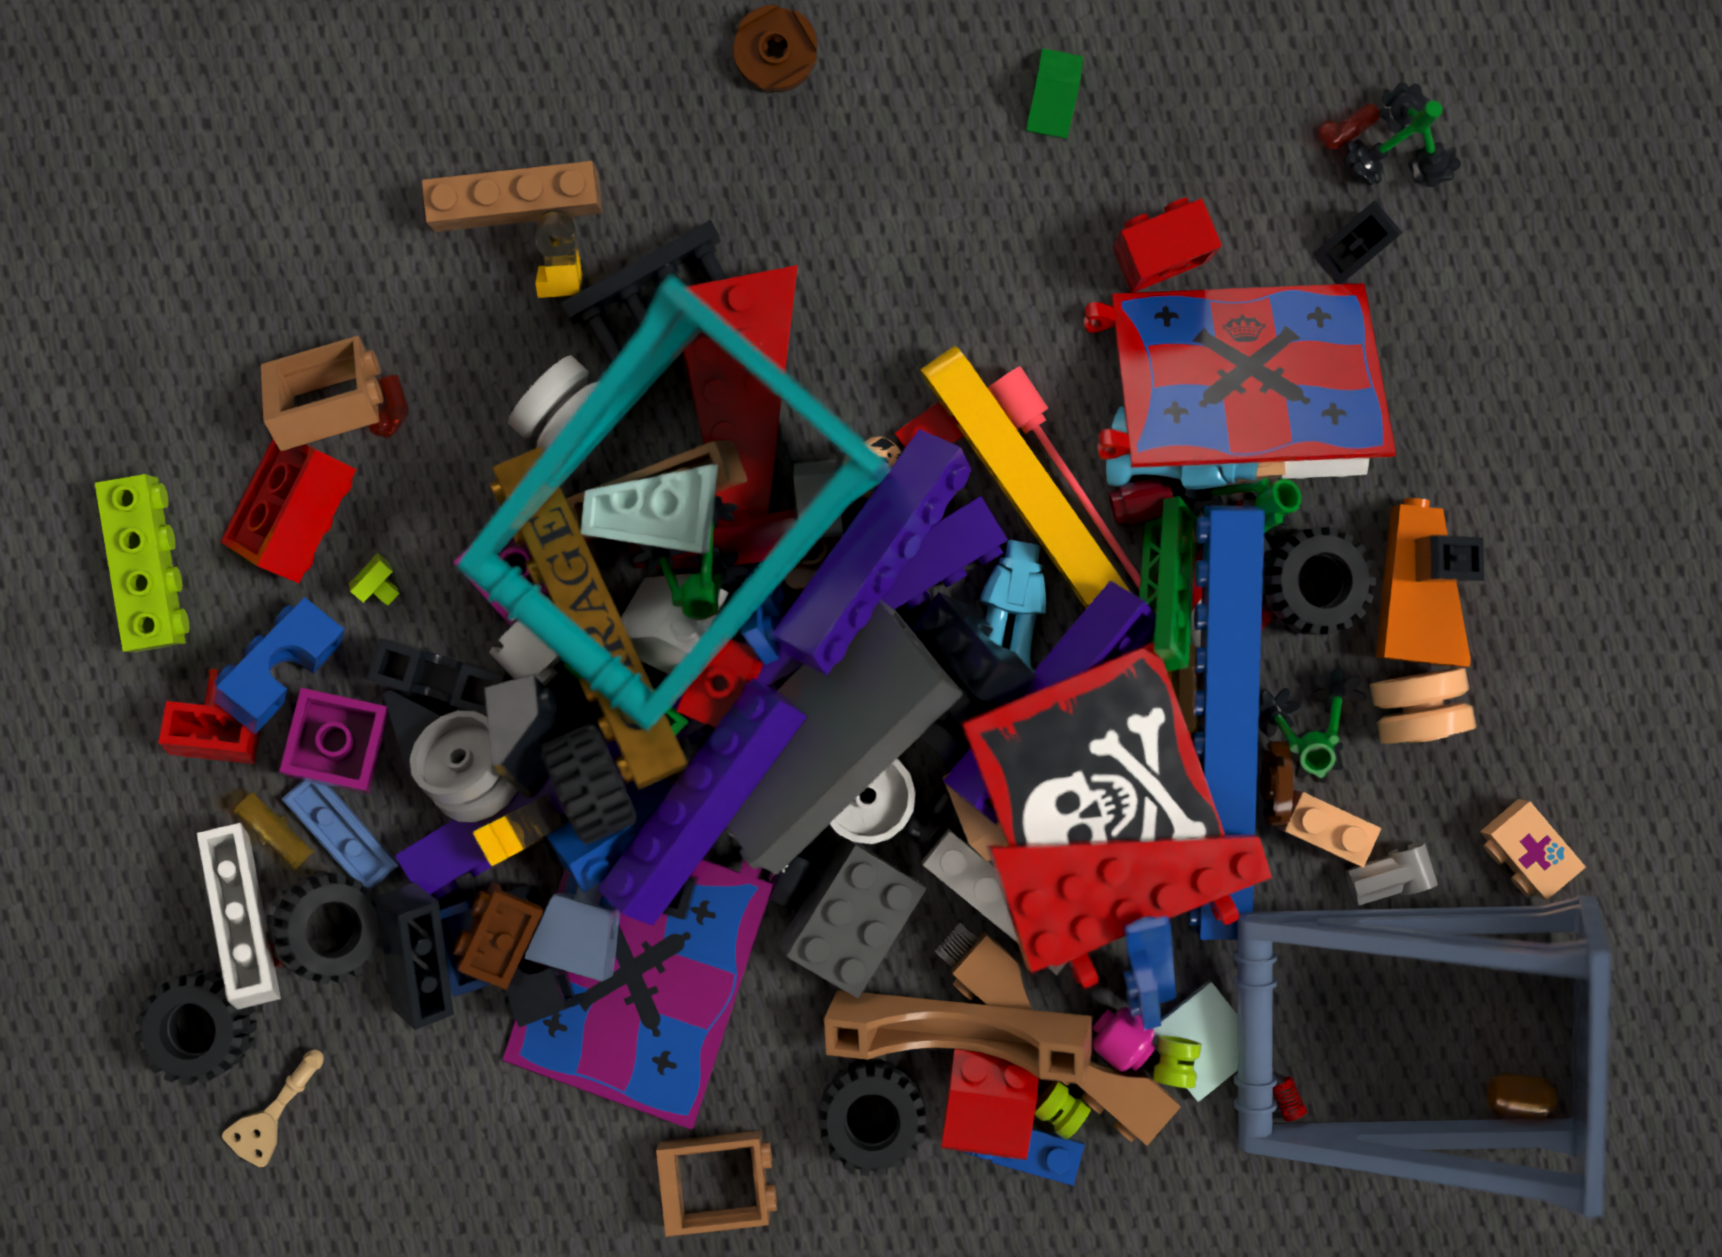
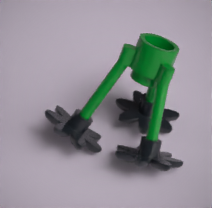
[1183,478,1301,536]
[632,495,748,620]
[1258,668,1367,783]

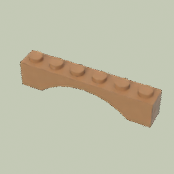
[951,931,1181,1146]
[824,990,1092,1084]

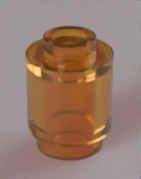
[1487,1072,1556,1121]

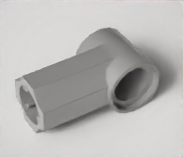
[1345,843,1438,906]

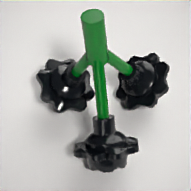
[1343,82,1461,187]

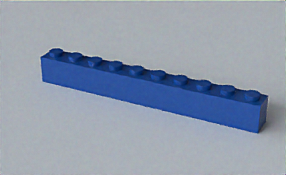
[1187,506,1264,940]

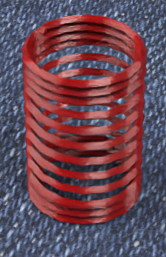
[1273,1076,1307,1122]

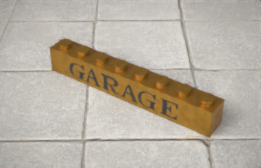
[489,447,687,790]

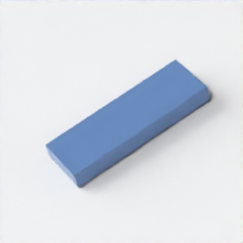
[282,780,399,890]

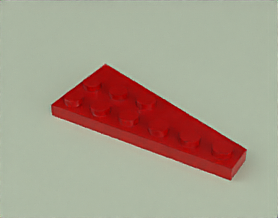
[683,265,798,518]
[987,834,1272,972]

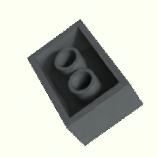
[778,837,927,998]

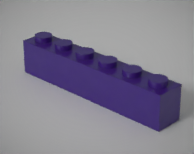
[772,429,972,676]
[943,581,1156,825]
[597,678,808,926]

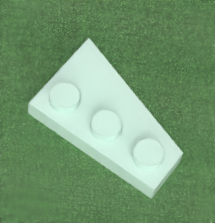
[581,464,718,553]

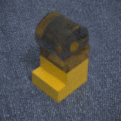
[535,209,582,298]
[473,794,565,867]

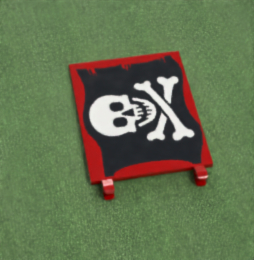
[962,642,1239,988]

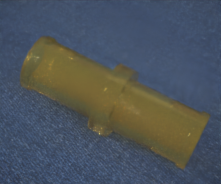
[234,792,315,870]

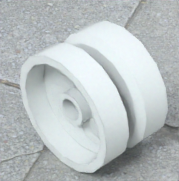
[508,355,599,452]
[830,758,915,844]

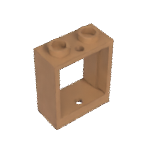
[261,335,383,451]
[656,1130,777,1237]

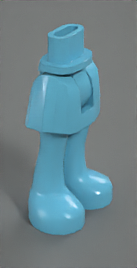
[1106,406,1259,489]
[980,540,1046,672]

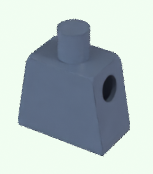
[525,881,620,981]

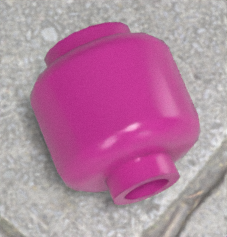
[1092,1007,1157,1071]

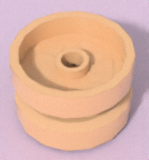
[1369,668,1476,744]

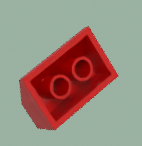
[220,439,357,584]

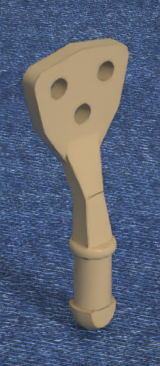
[222,1049,324,1167]

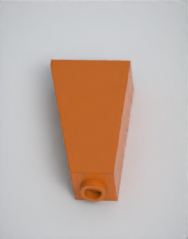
[1375,498,1471,667]

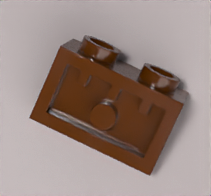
[452,882,543,990]

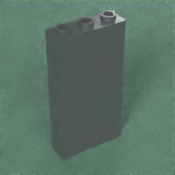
[724,600,963,874]

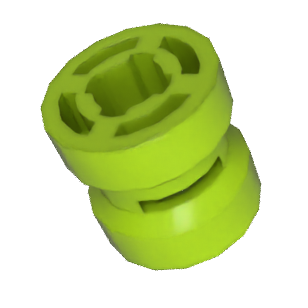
[1153,1036,1202,1088]
[1035,1080,1091,1140]

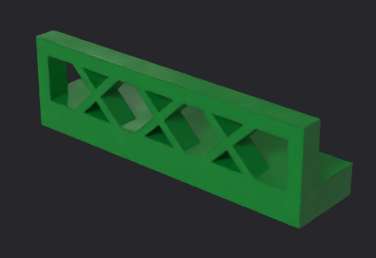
[1139,496,1197,671]

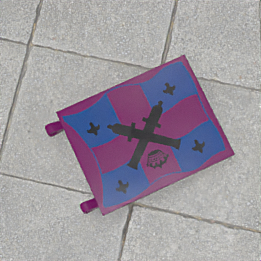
[502,859,773,1130]

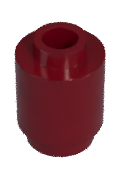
[1108,475,1173,527]

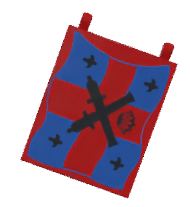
[1084,283,1396,468]

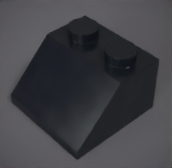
[485,674,573,798]

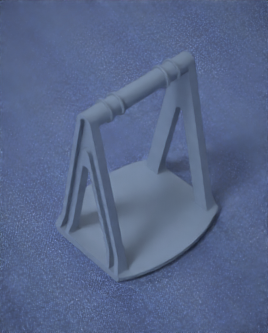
[1233,895,1610,1218]

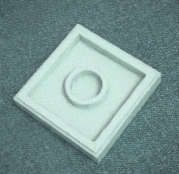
[1153,980,1238,1102]

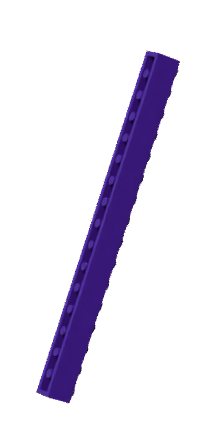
[395,496,1008,900]

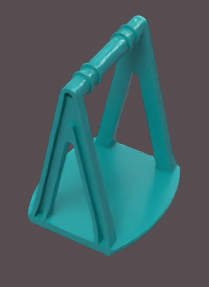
[457,276,892,732]

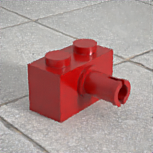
[676,639,764,728]
[158,669,261,764]

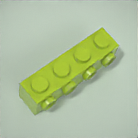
[95,474,189,652]

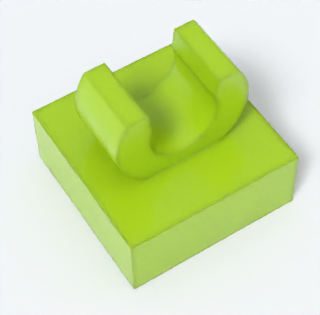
[349,553,400,606]

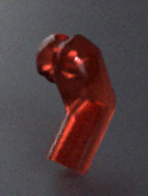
[1317,103,1380,149]
[368,375,409,438]

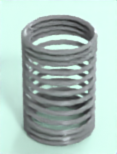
[935,923,978,967]

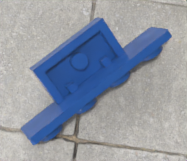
[1123,916,1176,1030]

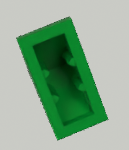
[1026,48,1083,139]

